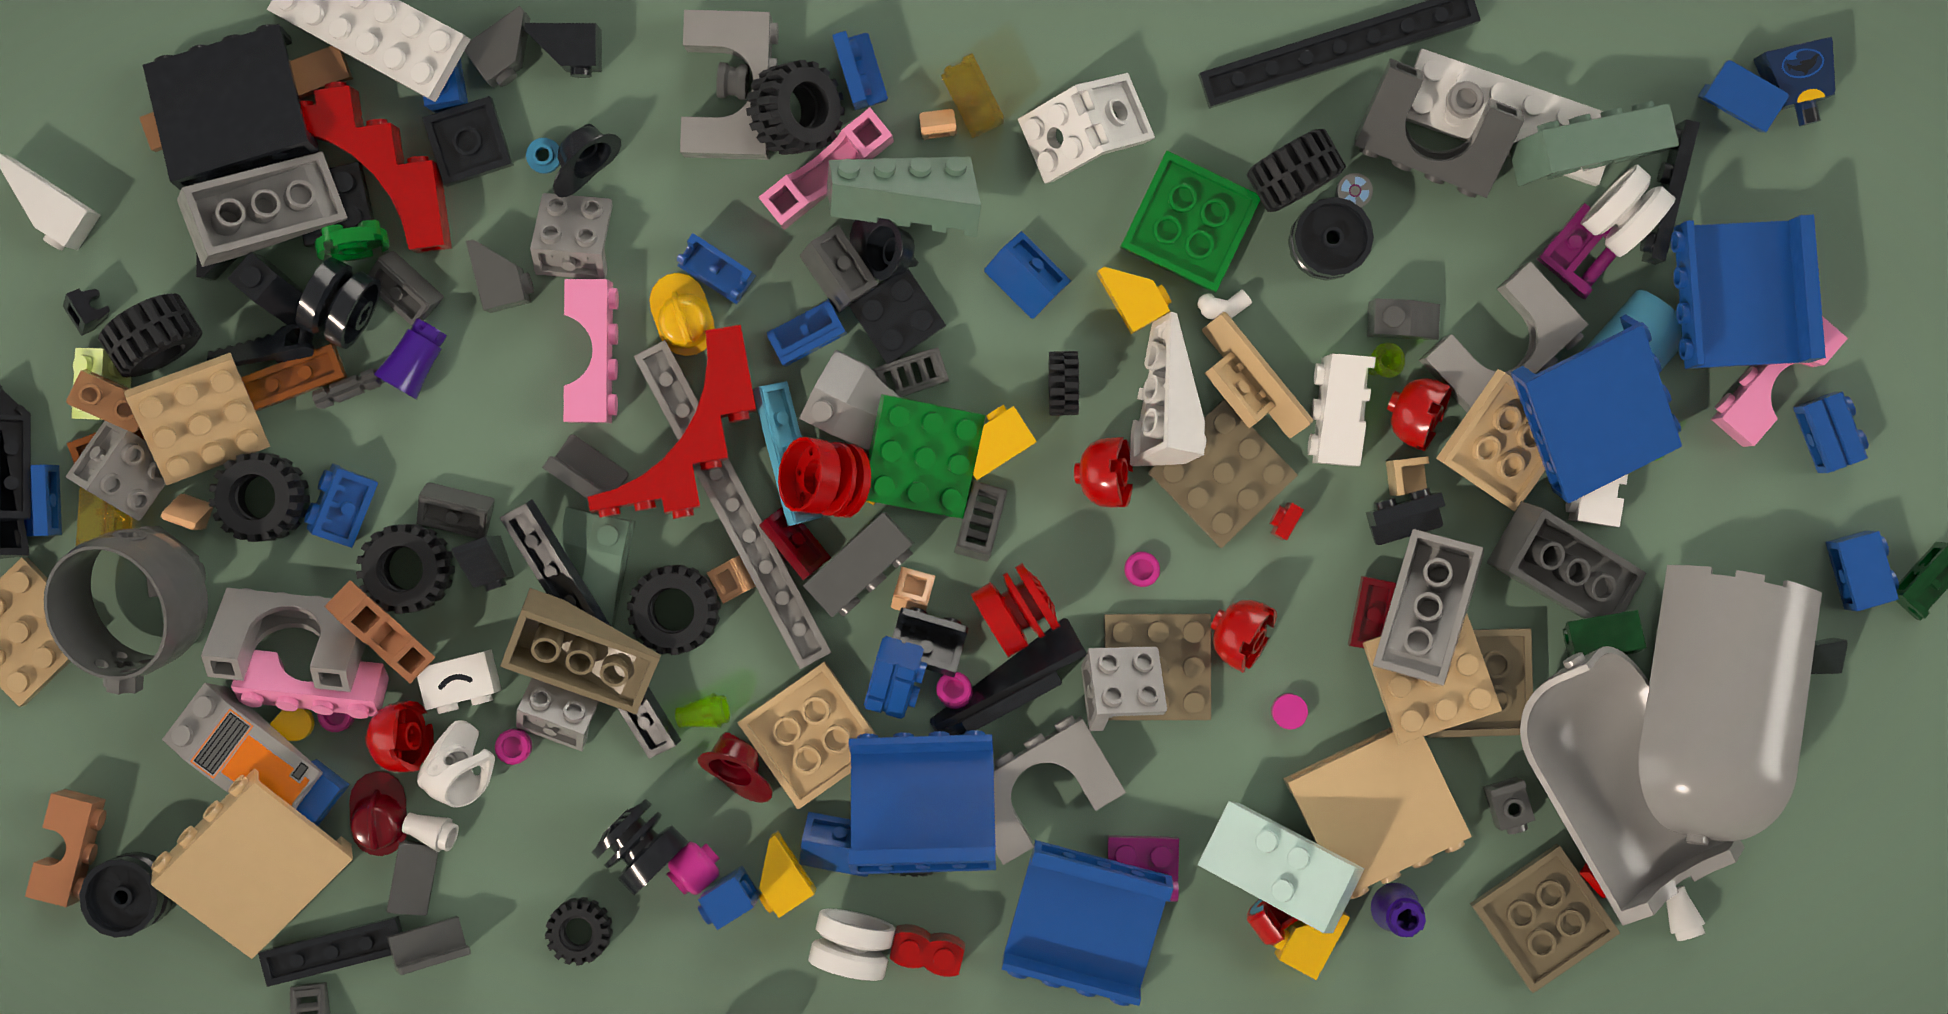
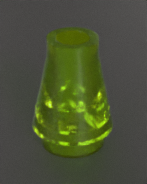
[1368,342,1405,378]
[675,693,730,728]

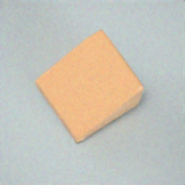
[919,109,957,140]
[161,494,213,530]
[707,556,756,604]
[891,567,936,611]

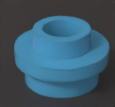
[526,138,560,174]

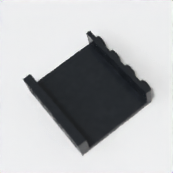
[143,24,320,190]

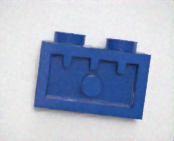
[832,31,888,111]
[304,463,378,548]

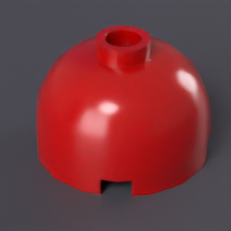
[1387,378,1452,452]
[1074,437,1133,508]
[1211,600,1277,673]
[365,701,434,772]

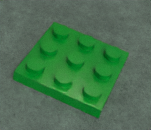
[1120,150,1260,293]
[866,394,986,519]

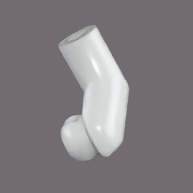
[1197,289,1252,320]

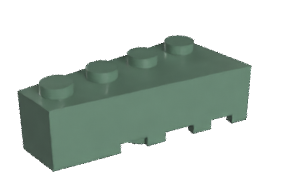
[1510,101,1679,187]
[827,156,981,237]

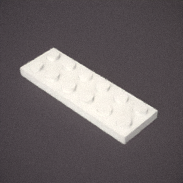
[267,0,471,102]
[1406,49,1606,186]

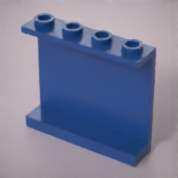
[1671,214,1826,369]
[1510,314,1682,504]
[848,730,996,874]
[1001,840,1174,1006]

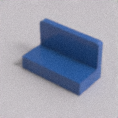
[1698,60,1789,132]
[984,231,1071,319]
[24,465,62,536]
[799,812,868,877]

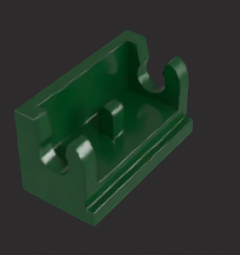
[1896,542,1948,621]
[1563,610,1647,658]

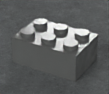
[803,512,914,617]

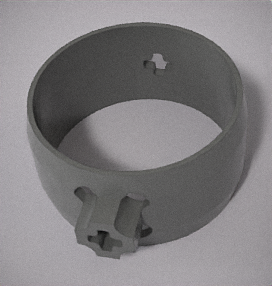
[44,528,208,695]

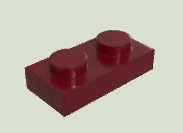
[759,507,831,580]
[1348,576,1397,649]

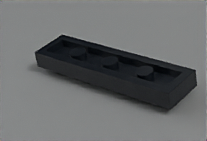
[1640,119,1700,265]
[258,916,403,987]

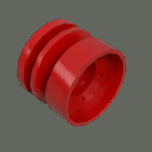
[778,437,871,518]
[970,563,1060,658]

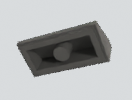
[368,251,444,326]
[416,483,495,539]
[387,839,439,916]

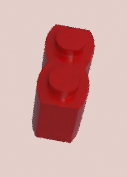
[889,924,965,977]

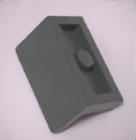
[800,225,878,313]
[542,435,629,499]
[387,916,471,975]

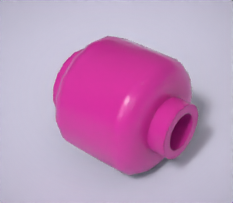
[666,842,720,895]

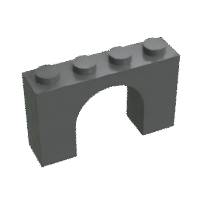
[1354,58,1524,198]

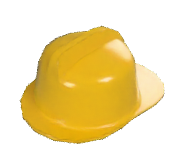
[649,273,715,356]

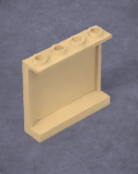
[1283,727,1472,899]
[151,768,353,959]

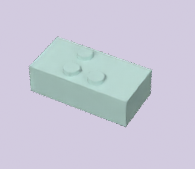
[1198,801,1364,933]

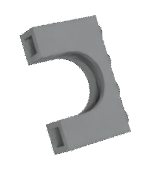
[680,10,779,160]
[1419,262,1589,413]
[201,588,366,692]
[993,715,1126,865]

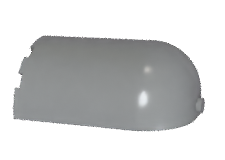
[1639,565,1822,846]
[1520,646,1745,926]

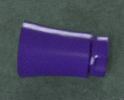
[373,318,447,400]
[1371,883,1426,937]

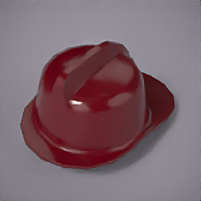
[698,732,773,803]
[349,771,407,856]

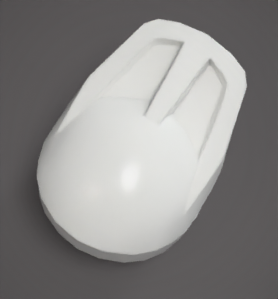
[417,720,495,807]

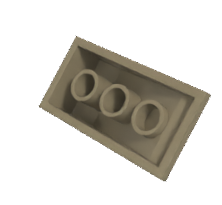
[500,588,661,714]

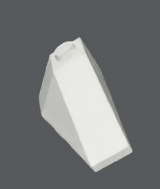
[1130,312,1207,466]

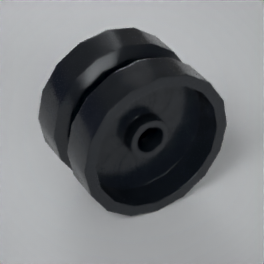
[1288,197,1374,281]
[295,257,381,349]
[79,852,173,938]

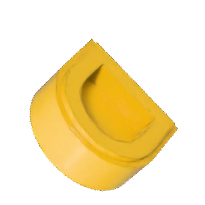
[270,708,315,741]

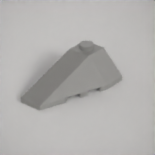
[799,349,899,450]

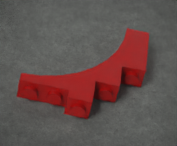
[300,81,452,253]
[587,325,756,519]

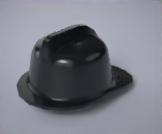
[553,124,621,197]
[850,218,919,281]

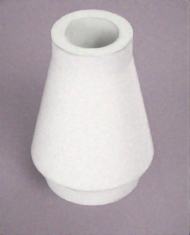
[402,812,459,852]
[1666,886,1705,941]

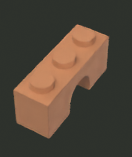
[324,580,436,684]
[25,789,106,907]

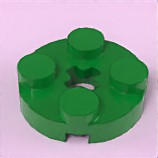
[315,220,390,262]

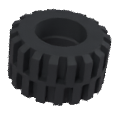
[746,60,845,155]
[1246,129,1346,212]
[98,293,203,378]
[209,453,310,542]
[356,524,455,614]
[627,565,721,655]

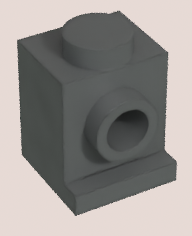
[1483,776,1535,834]

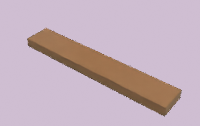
[139,46,353,152]

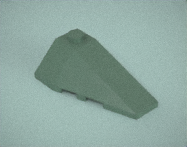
[559,507,636,628]

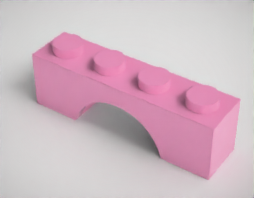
[758,107,894,230]
[563,279,619,423]
[1711,316,1848,447]
[231,650,389,719]

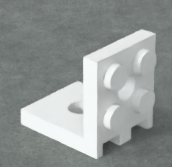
[1018,73,1155,184]

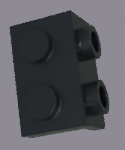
[1365,488,1445,545]
[892,607,969,677]

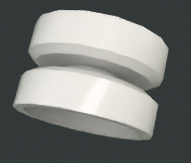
[1581,165,1676,257]
[808,909,896,981]

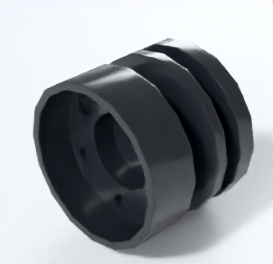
[592,799,688,895]

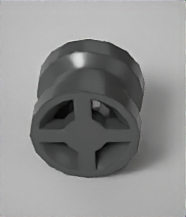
[716,62,749,100]

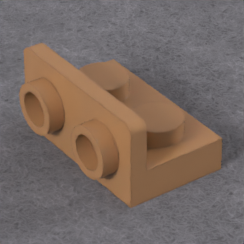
[66,369,139,433]

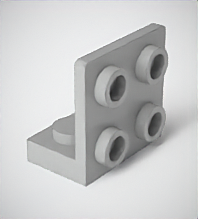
[530,193,613,279]
[65,421,166,521]
[1081,647,1167,731]
[516,678,599,751]

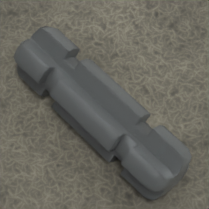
[312,368,382,409]

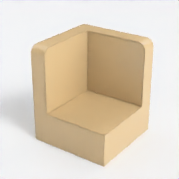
[1386,456,1429,496]

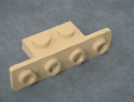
[1202,312,1313,438]

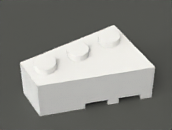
[1308,353,1376,467]

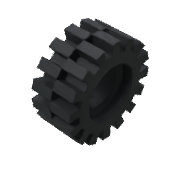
[1048,351,1079,416]
[545,897,613,966]

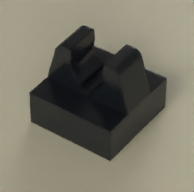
[63,288,110,336]

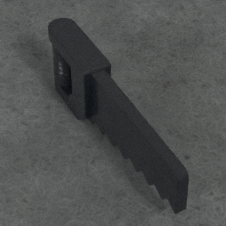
[207,323,315,366]

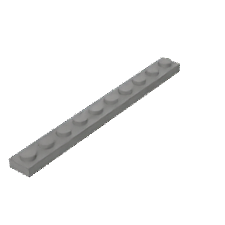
[634,340,831,669]

